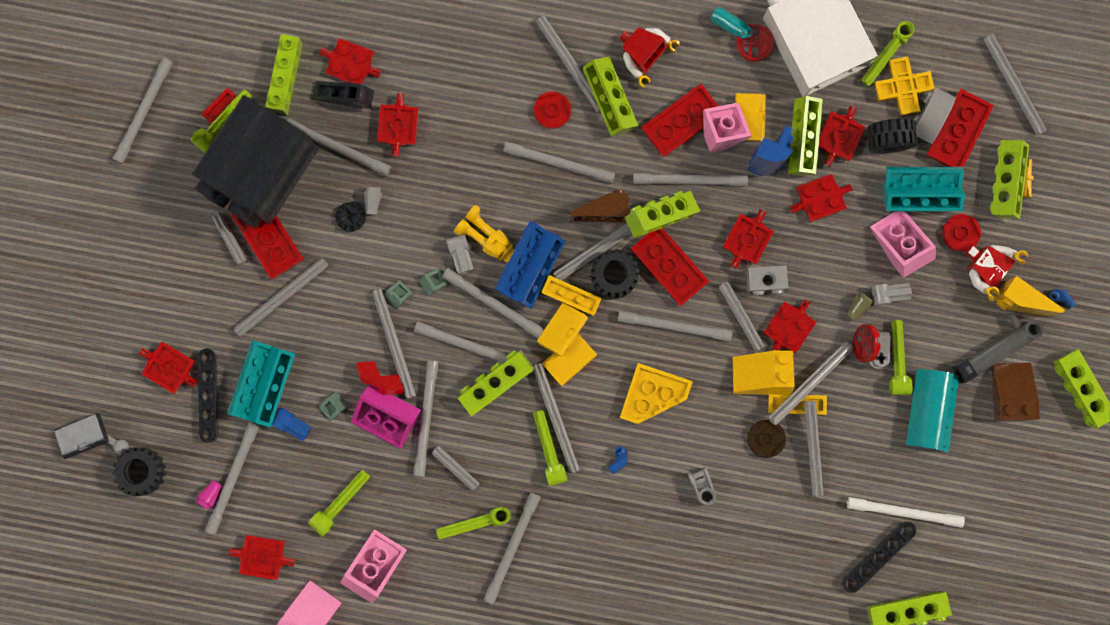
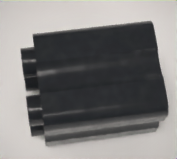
[192,95,320,229]

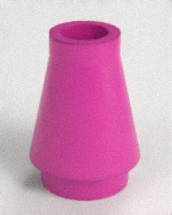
[195,480,222,510]

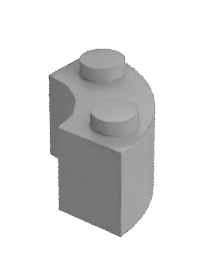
[914,87,956,144]

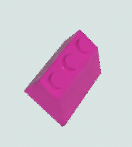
[351,384,421,449]

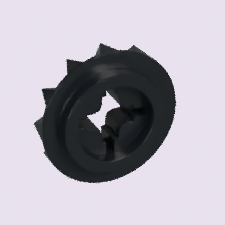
[335,201,366,232]

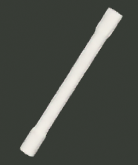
[847,497,965,528]

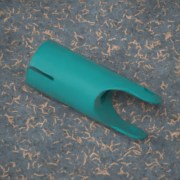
[711,7,753,38]

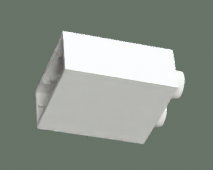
[763,0,878,97]

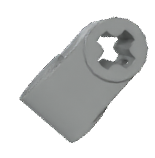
[869,332,890,369]
[687,467,716,506]

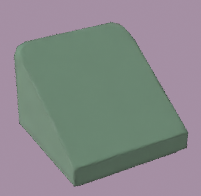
[419,268,448,296]
[384,280,413,309]
[319,392,348,421]

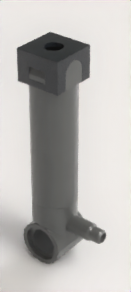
[952,313,1044,384]

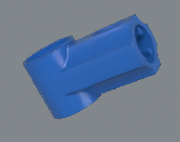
[272,407,312,441]

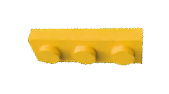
[541,275,602,316]
[768,395,827,415]

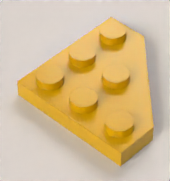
[620,363,693,424]

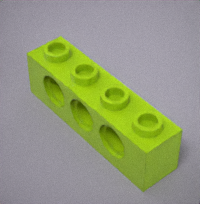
[265,34,303,116]
[582,57,638,137]
[788,96,823,177]
[990,140,1029,219]
[625,191,700,238]
[1053,349,1110,429]
[458,350,534,417]
[866,591,952,625]

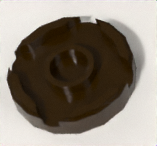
[747,420,786,458]

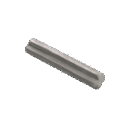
[212,212,246,265]
[432,446,479,491]

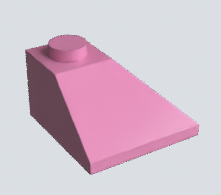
[703,103,751,153]

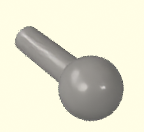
[107,435,129,455]

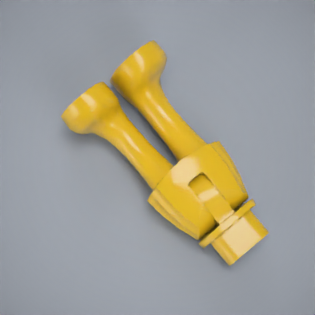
[453,204,514,263]

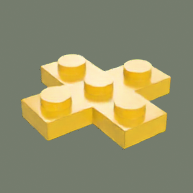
[874,57,935,116]

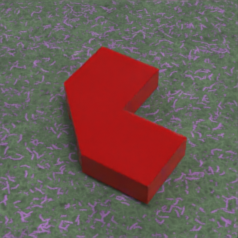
[355,361,404,395]

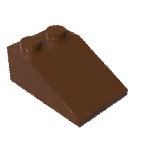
[570,190,629,222]
[992,363,1040,421]

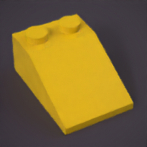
[994,276,1065,317]
[732,351,794,395]

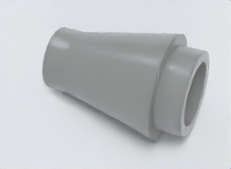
[363,187,382,214]

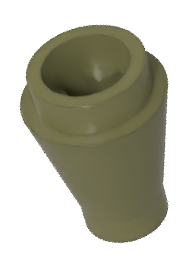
[846,292,873,321]

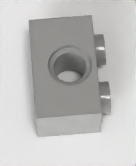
[746,265,788,296]

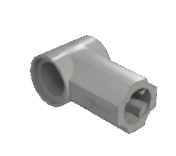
[446,234,474,274]
[871,283,912,306]

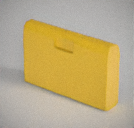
[735,93,766,142]
[537,303,588,357]
[542,334,597,387]

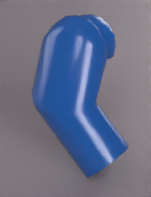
[1048,289,1076,310]
[608,446,628,475]

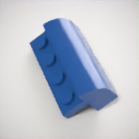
[747,126,794,176]
[495,221,566,309]

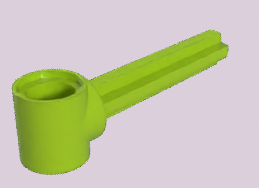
[861,21,914,86]
[191,89,251,153]
[889,320,912,395]
[533,410,568,487]
[308,470,370,537]
[436,507,511,540]

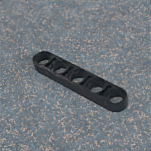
[198,348,219,443]
[842,522,917,593]

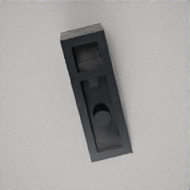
[312,81,374,109]

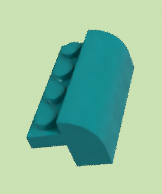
[882,167,965,211]
[227,340,295,427]
[906,369,959,452]

